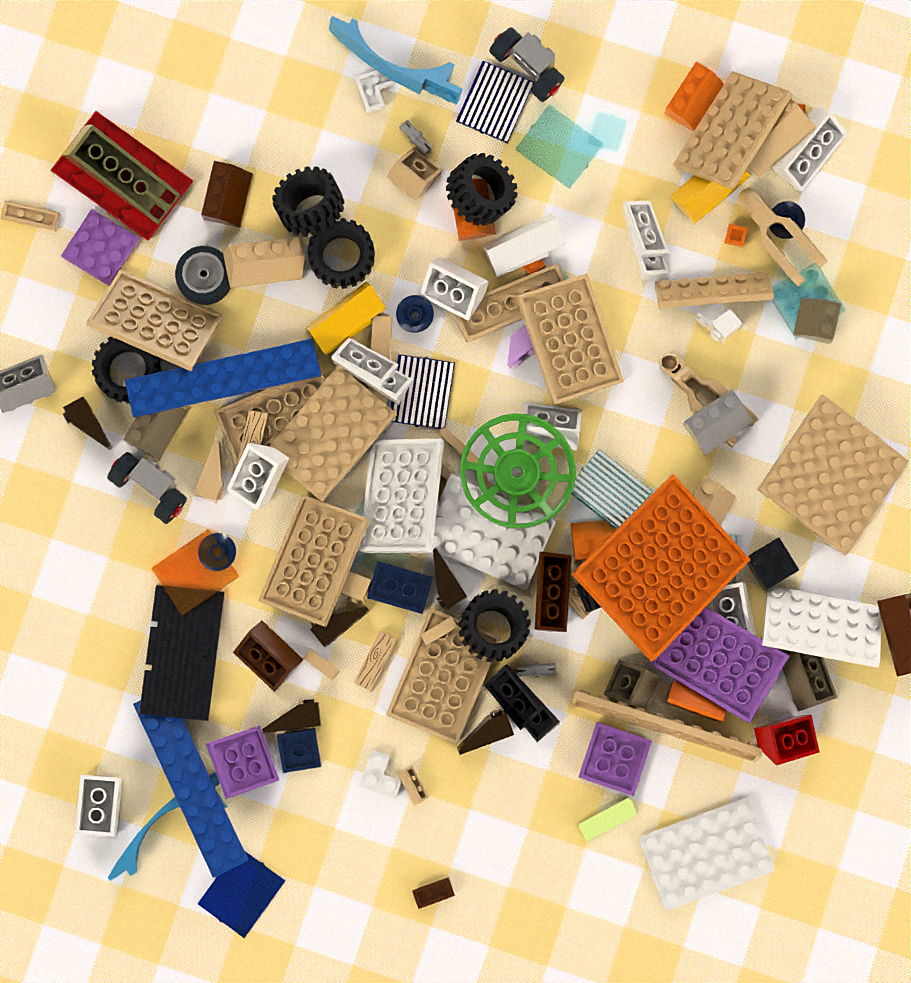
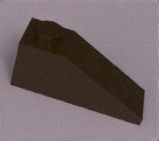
[63,397,113,450]
[433,548,467,610]
[310,607,369,648]
[262,699,322,733]
[457,709,514,755]

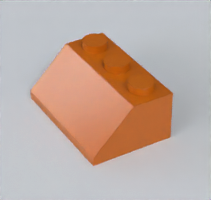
[665,61,724,132]
[452,178,496,241]
[571,518,627,561]
[665,680,726,722]

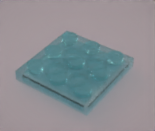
[772,263,846,340]

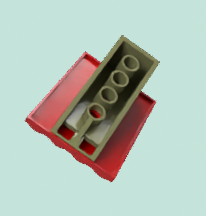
[50,111,193,241]

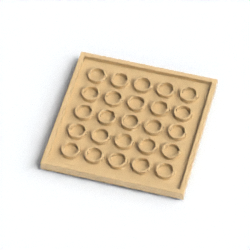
[757,395,909,556]

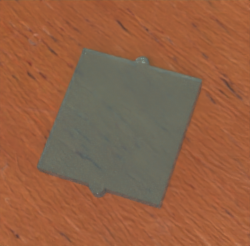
[588,112,627,152]

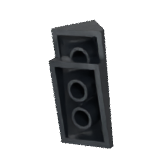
[484,664,560,742]

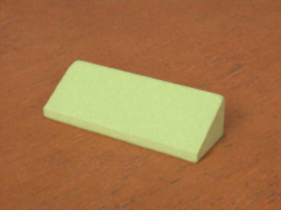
[577,797,638,842]

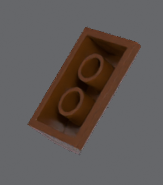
[201,161,253,228]
[233,620,304,692]

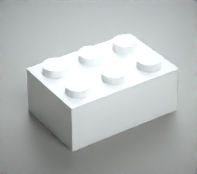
[75,775,122,837]

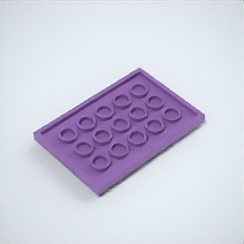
[649,607,790,724]

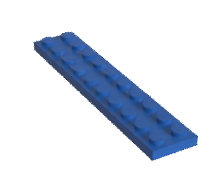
[125,338,321,418]
[133,700,249,878]

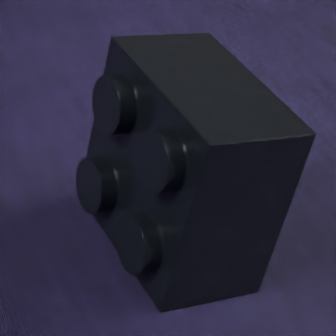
[747,537,799,591]

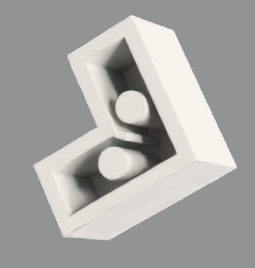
[697,304,742,344]

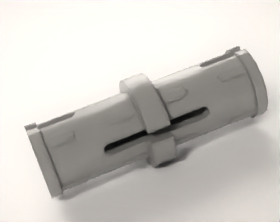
[399,120,433,156]
[517,662,556,678]

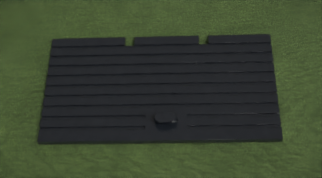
[139,585,225,721]

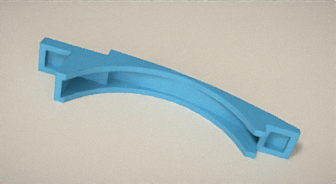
[329,16,463,105]
[108,772,228,881]

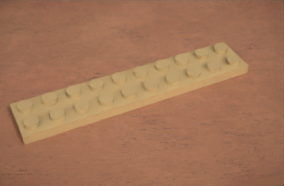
[570,690,763,763]

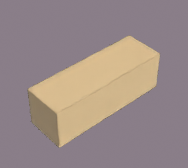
[420,616,458,646]
[303,649,339,681]
[398,765,429,805]

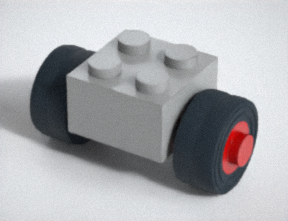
[489,27,565,102]
[107,452,187,524]

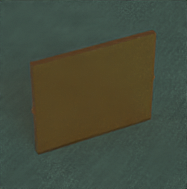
[151,529,240,615]

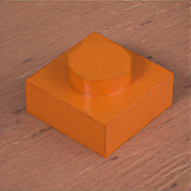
[724,224,748,248]
[523,259,546,275]

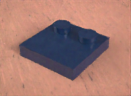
[277,728,322,773]

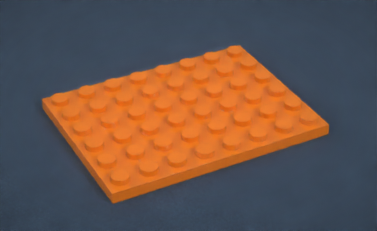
[572,474,751,662]

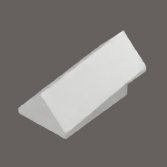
[622,201,670,283]
[483,213,566,277]
[332,338,413,405]

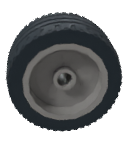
[175,246,231,305]

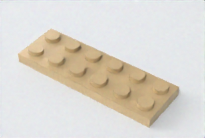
[455,264,564,342]
[655,272,774,308]

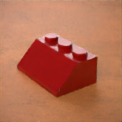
[754,714,820,765]

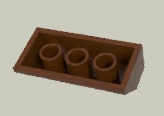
[534,552,572,632]
[877,593,911,677]

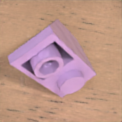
[507,325,535,368]

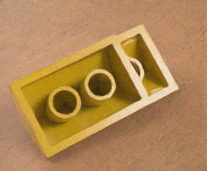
[670,169,750,224]
[306,282,386,356]

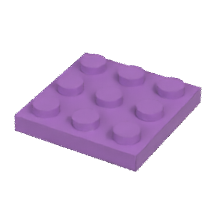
[61,209,140,286]
[578,722,652,796]
[206,725,279,799]

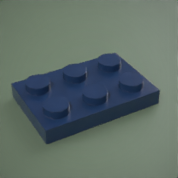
[367,561,433,614]

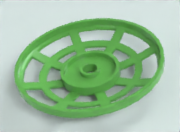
[460,413,576,529]

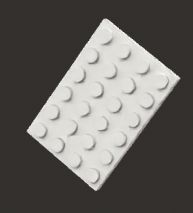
[359,439,444,553]
[432,474,557,591]
[762,586,882,668]
[638,797,775,911]

